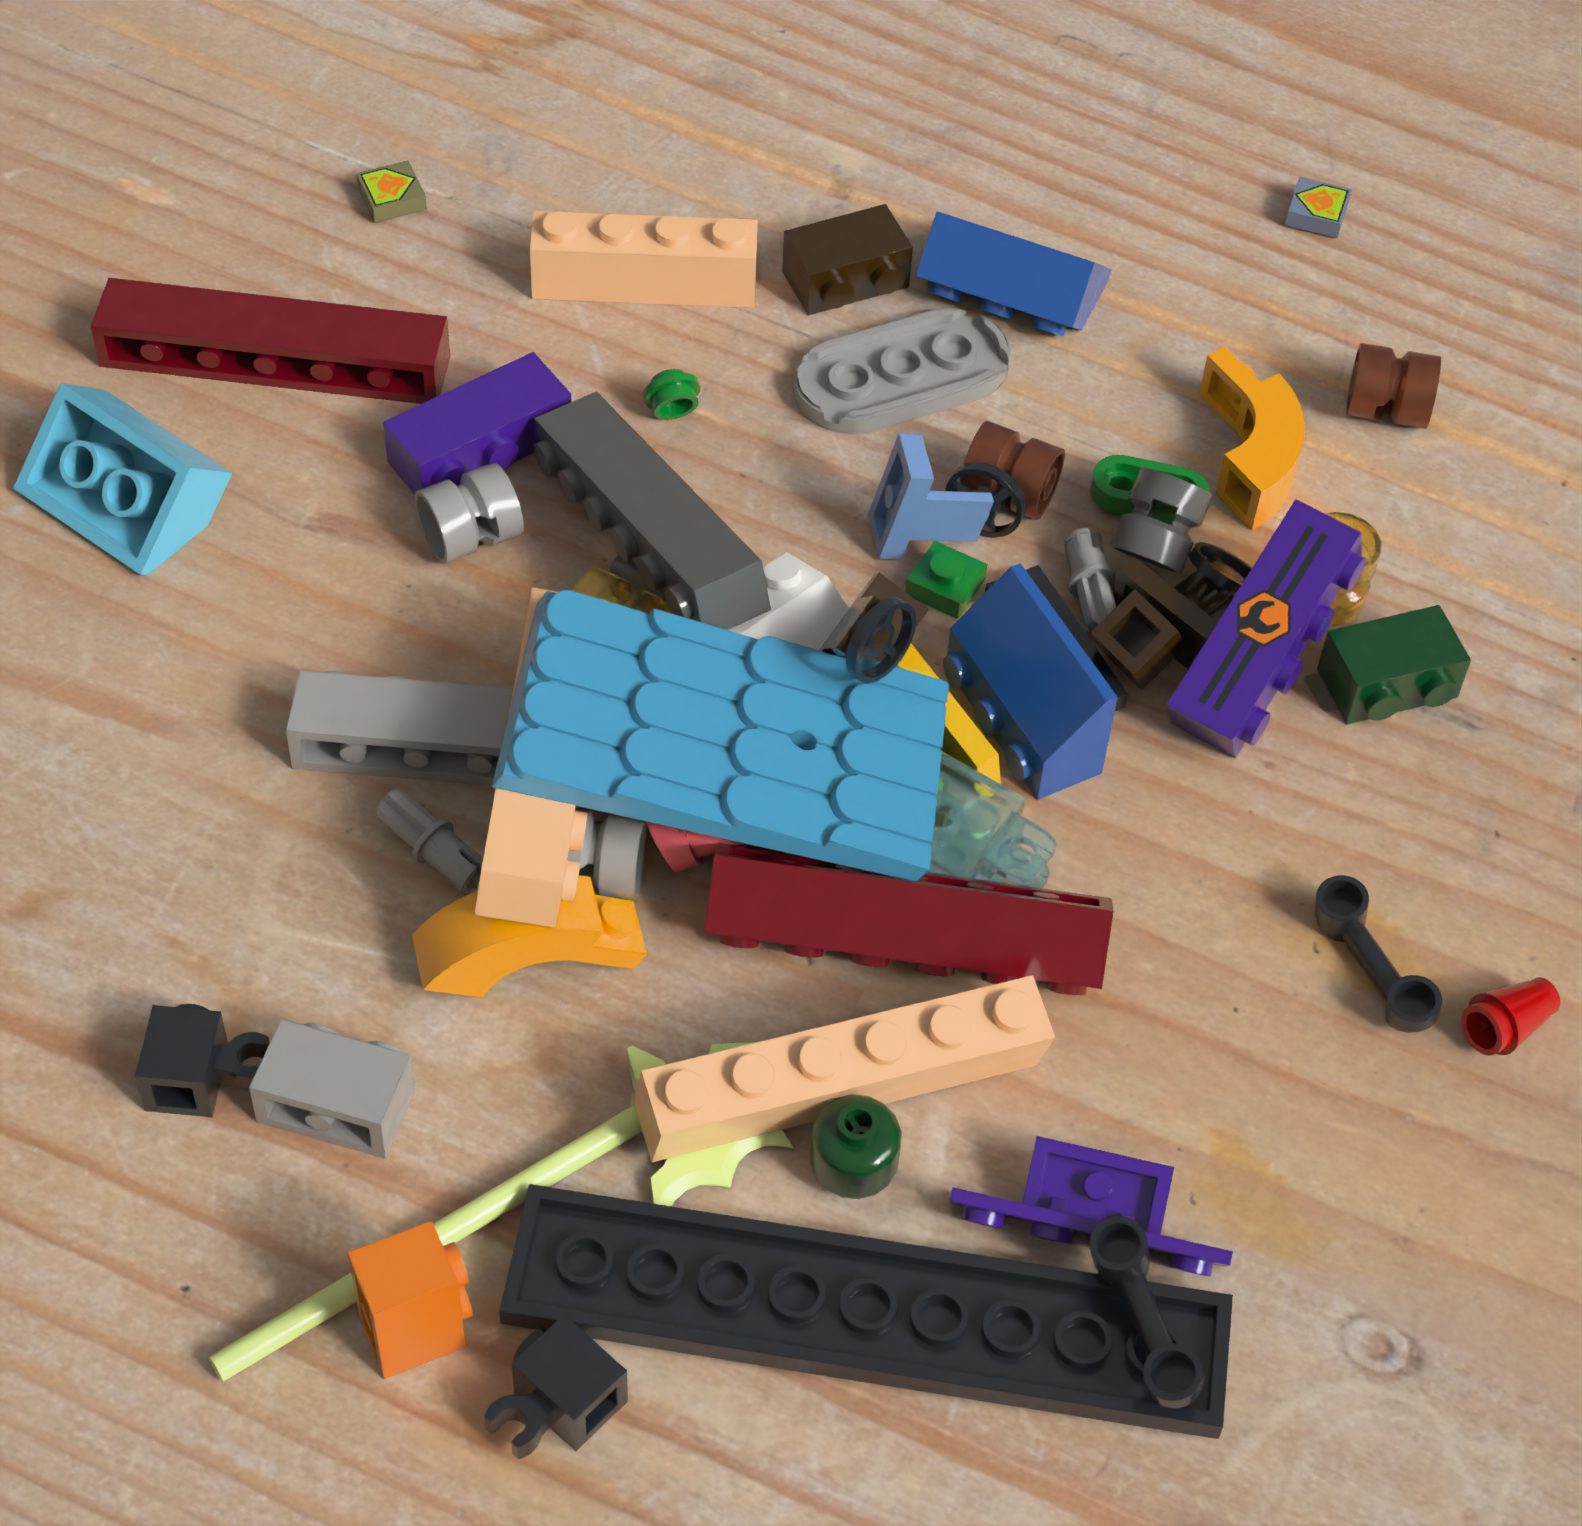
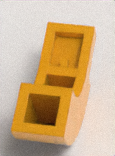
[1199,346,1305,531]
[412,875,647,998]

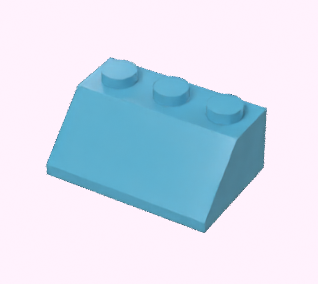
[13,383,232,575]

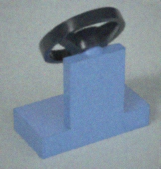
[868,433,1026,560]

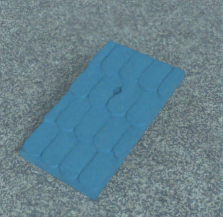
[492,590,949,881]

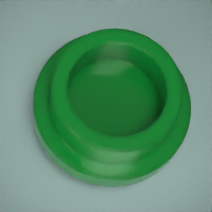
[643,369,700,420]

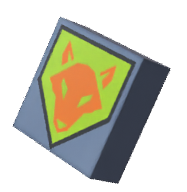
[1285,177,1352,238]

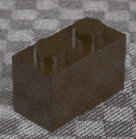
[782,204,913,315]

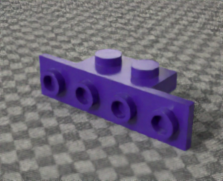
[950,1136,1233,1277]

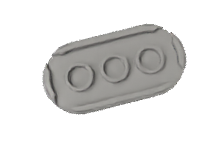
[793,308,1011,434]

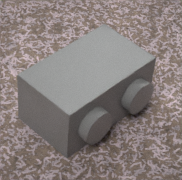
[249,1019,415,1159]

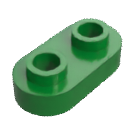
[1090,455,1209,525]

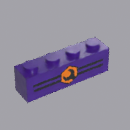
[1167,499,1366,759]

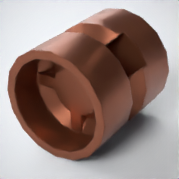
[1346,343,1441,429]
[959,421,1065,520]

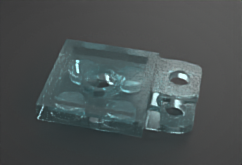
[928,750,1057,888]

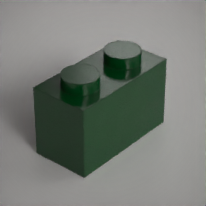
[1317,605,1471,725]

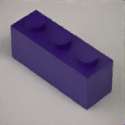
[383,351,572,495]

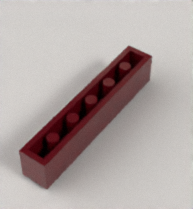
[91,278,450,404]
[704,843,1114,995]

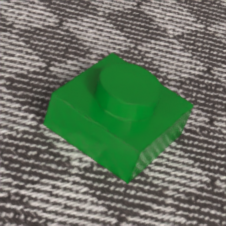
[905,541,988,619]

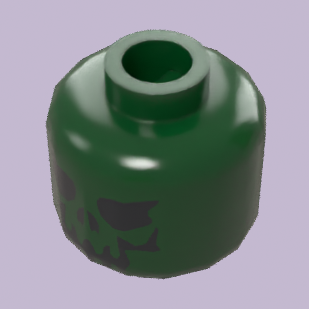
[810,1094,902,1199]

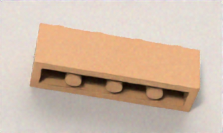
[530,211,758,308]

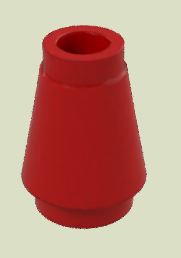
[1461,977,1561,1056]

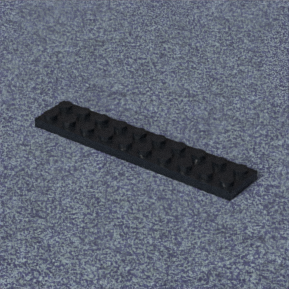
[499,1184,1233,1439]

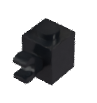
[135,1004,270,1118]
[484,1314,628,1459]

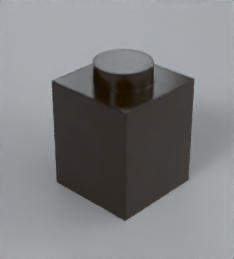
[1090,589,1186,690]

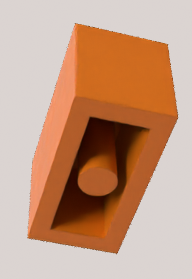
[347,1220,473,1379]

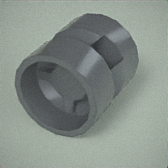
[1109,467,1213,574]

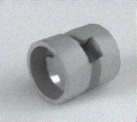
[414,463,524,564]
[567,809,647,901]

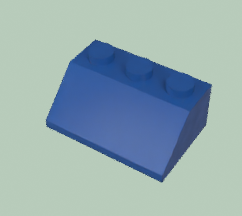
[916,211,1112,336]
[943,563,1118,800]

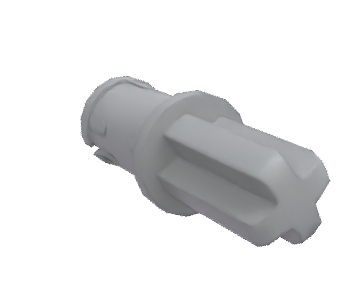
[1064,528,1116,634]
[376,789,483,895]

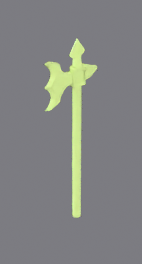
[208,1042,794,1382]

